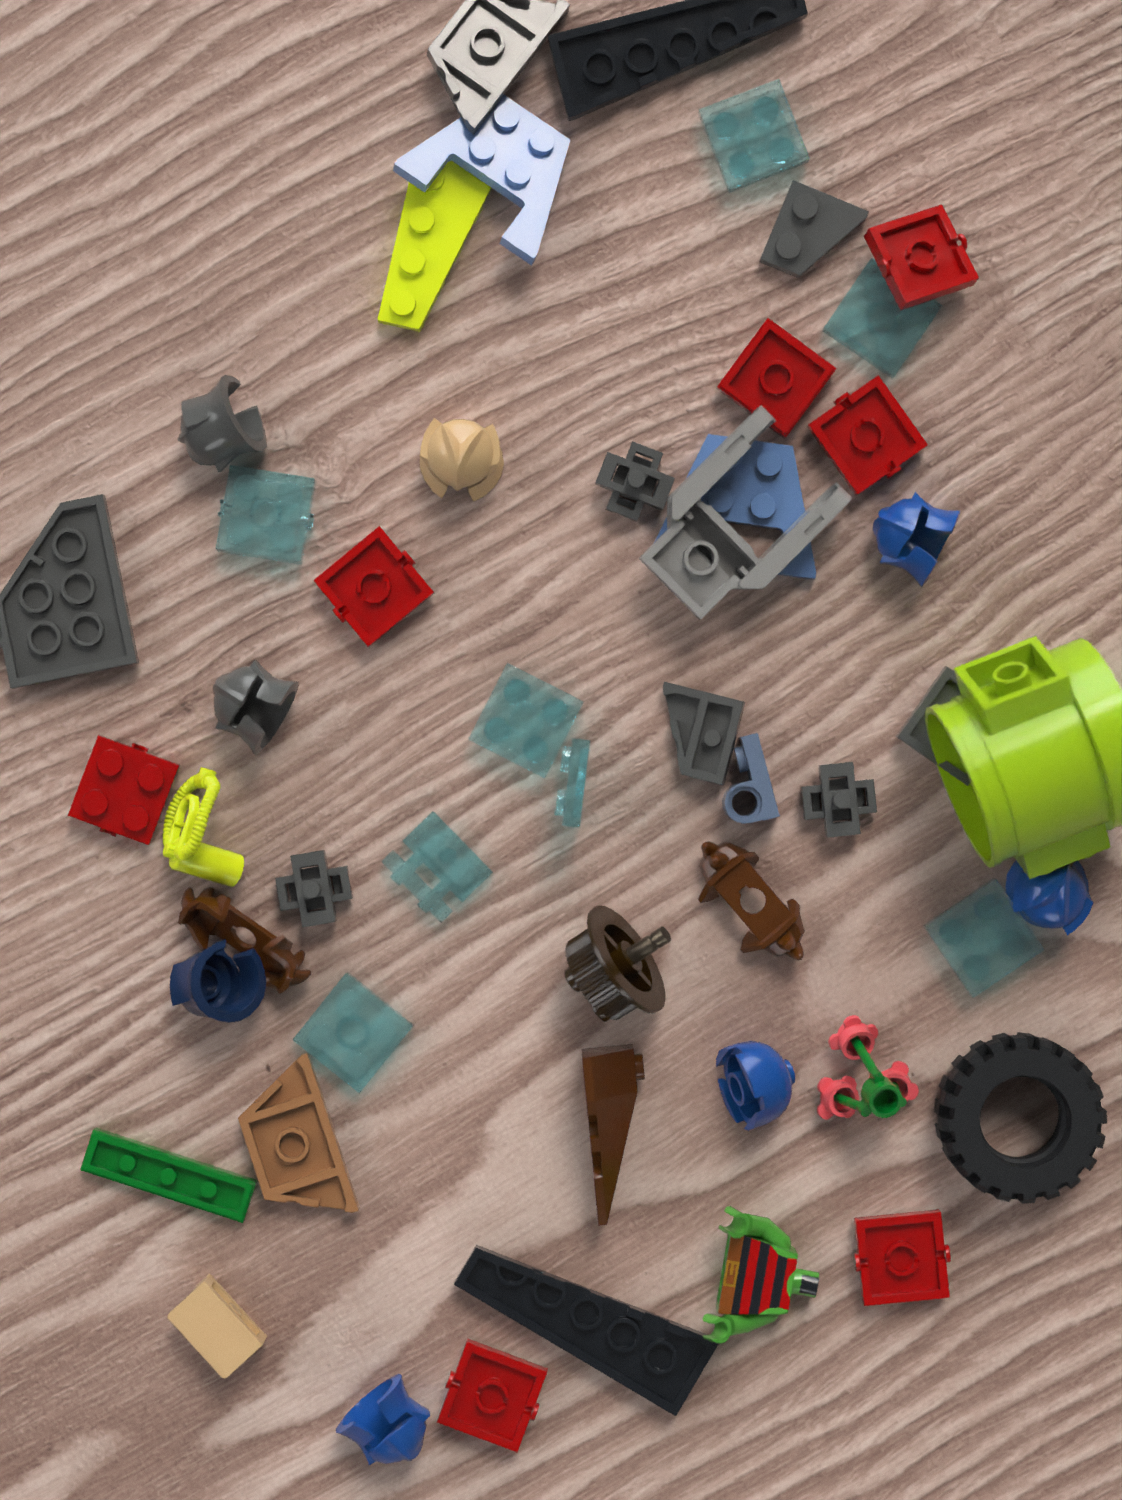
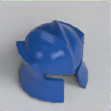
[872,492,960,587]
[1005,860,1093,935]
[336,1374,430,1465]

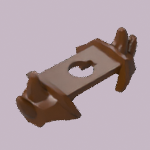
[698,841,805,961]
[178,887,311,994]

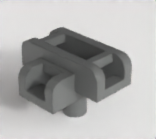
[595,441,675,522]
[801,762,877,838]
[275,850,353,928]

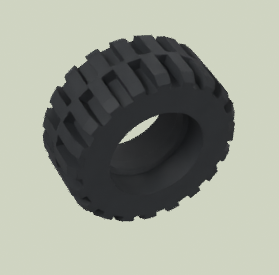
[934,1032,1107,1204]

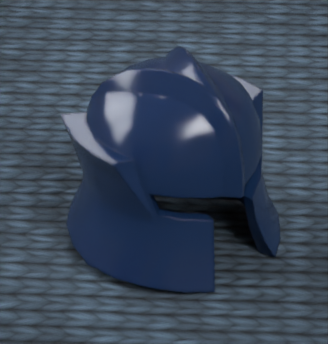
[169,939,266,1023]

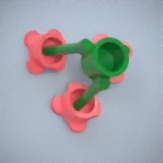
[817,1015,919,1120]

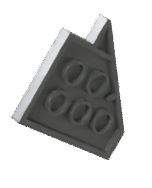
[0,494,139,689]

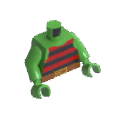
[703,1206,819,1344]

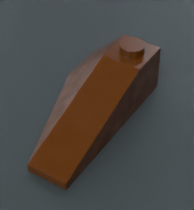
[582,1044,645,1226]

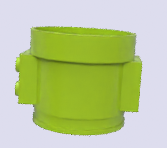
[925,636,1122,879]

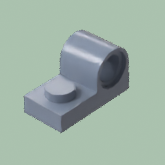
[722,733,780,824]

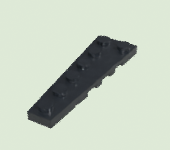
[548,0,808,121]
[454,1245,718,1416]

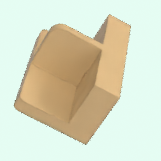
[168,1273,267,1379]

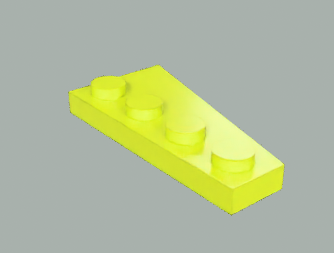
[377,161,493,332]

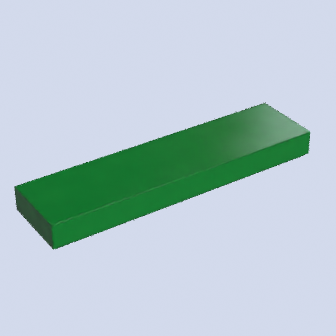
[80,1128,258,1223]

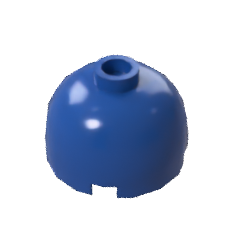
[716,1041,795,1131]

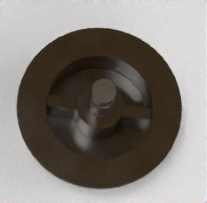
[564,905,671,1022]

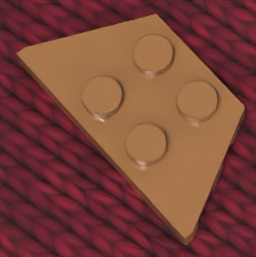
[238,1052,360,1213]

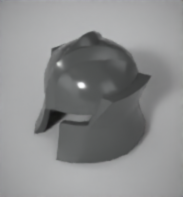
[178,375,267,472]
[213,660,299,756]

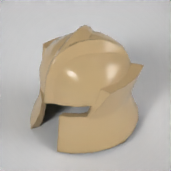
[420,418,504,502]

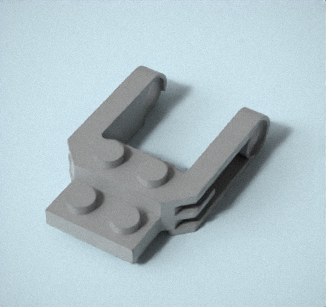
[638,405,852,620]

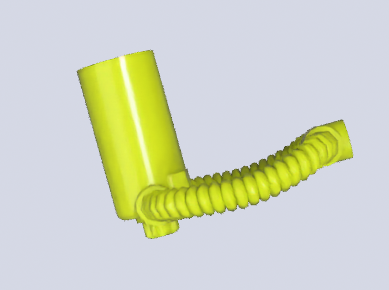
[162,767,244,887]

